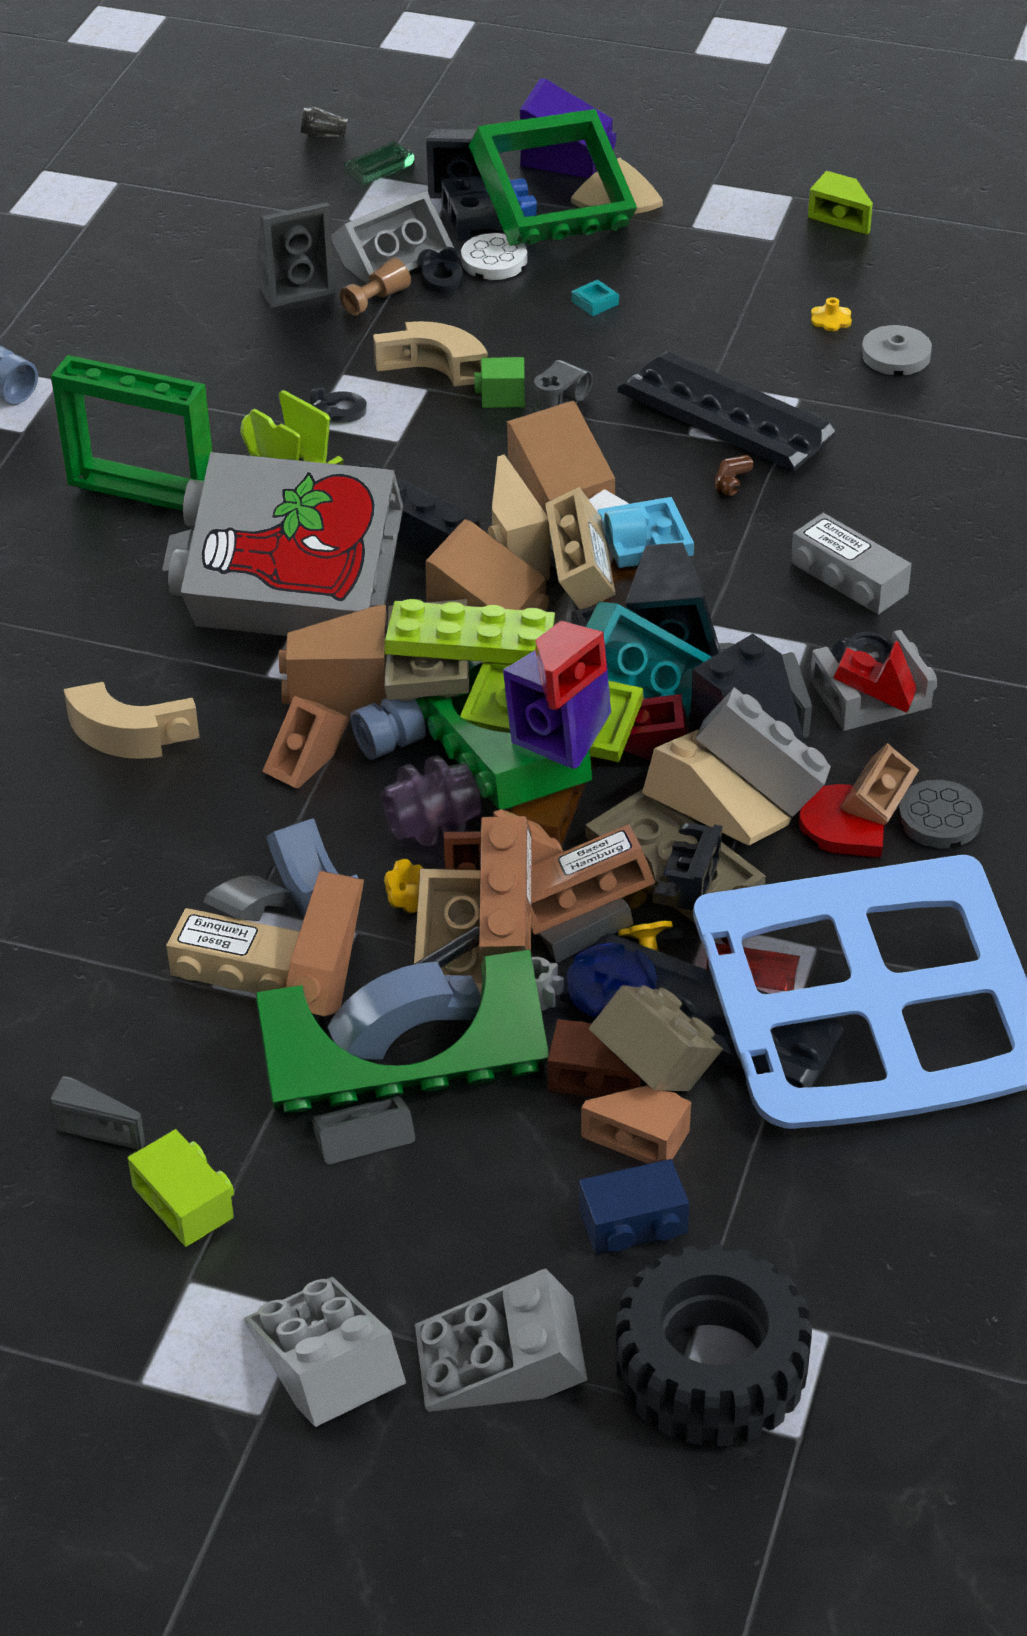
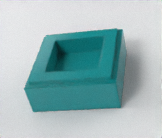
[571,279,619,317]

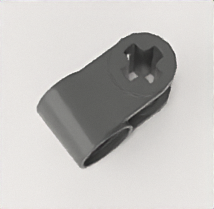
[533,360,593,413]

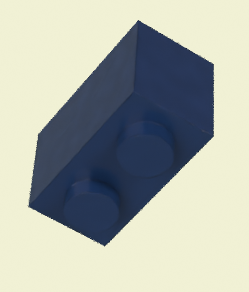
[579,1159,690,1255]

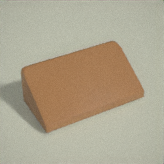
[840,743,919,825]

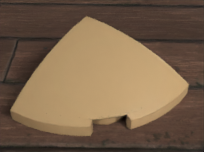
[571,157,663,214]

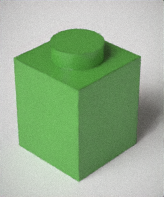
[474,357,525,408]

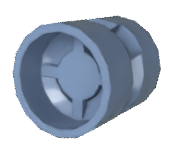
[0,345,38,404]
[350,698,426,760]

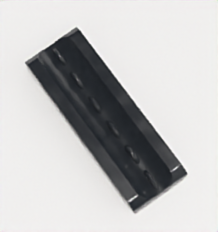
[618,351,835,471]
[560,934,844,1088]

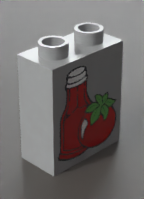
[168,452,403,636]

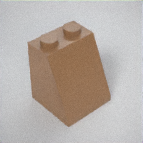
[507,401,615,515]
[425,519,549,612]
[279,605,387,718]

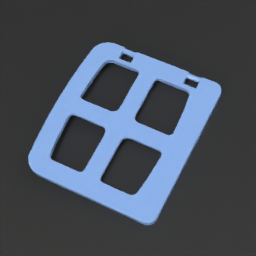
[693,855,1027,1129]

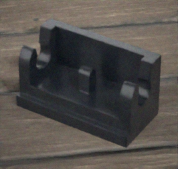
[653,823,723,911]

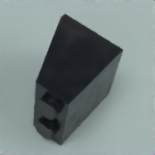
[426,129,481,199]
[625,542,721,657]
[689,634,805,744]

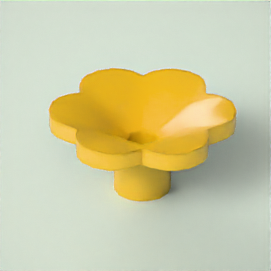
[811,297,852,331]
[384,859,424,913]
[618,921,673,951]

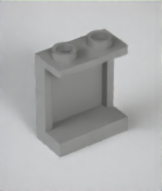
[810,630,937,731]

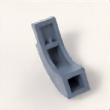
[266,818,363,917]

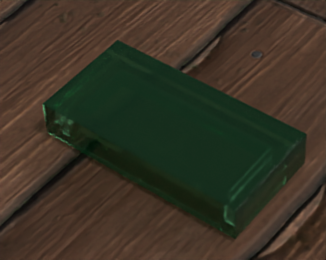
[344,141,414,186]

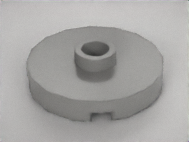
[862,325,932,375]

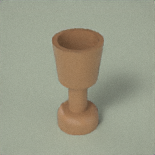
[339,257,411,316]

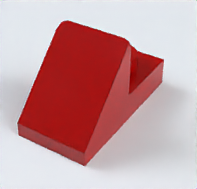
[833,641,917,713]

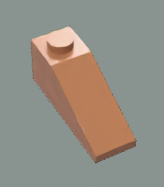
[285,871,364,1016]

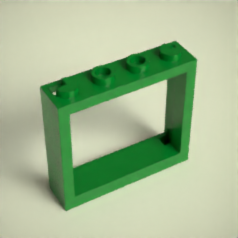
[469,109,637,246]
[51,355,212,511]

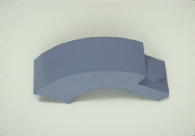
[328,962,481,1059]

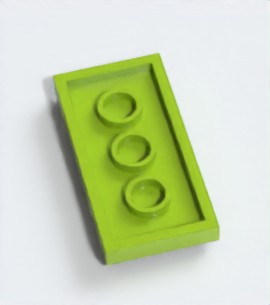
[385,599,555,664]
[460,662,644,762]

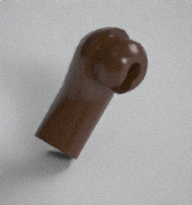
[714,455,753,497]

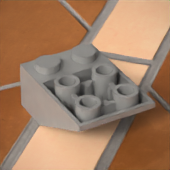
[415,1268,588,1412]
[244,1277,406,1427]

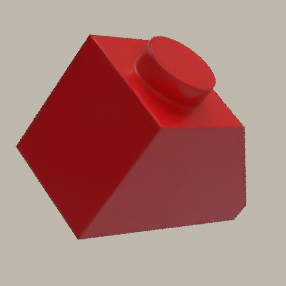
[535,621,607,710]

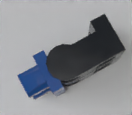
[441,175,537,241]

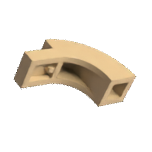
[373,321,488,387]
[64,682,200,759]

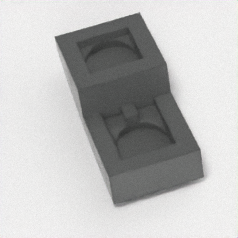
[203,875,292,921]

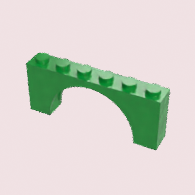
[415,661,592,810]
[256,949,549,1114]

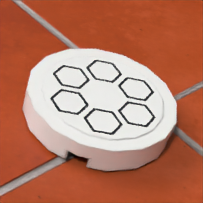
[461,233,527,280]

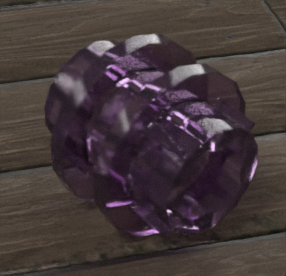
[381,755,481,847]

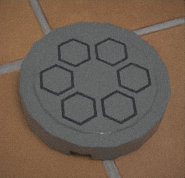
[897,780,983,849]

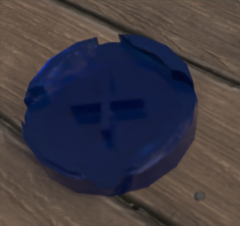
[567,943,657,1018]

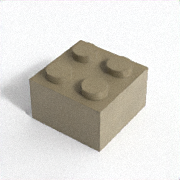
[588,985,723,1091]

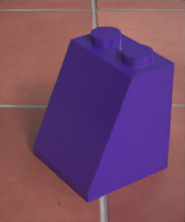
[520,78,617,178]
[503,639,611,769]

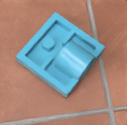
[598,497,694,568]

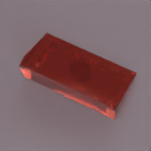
[706,943,800,991]

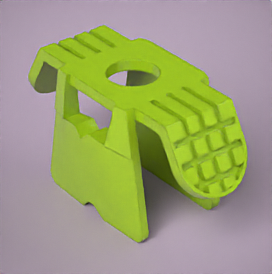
[240,390,344,465]

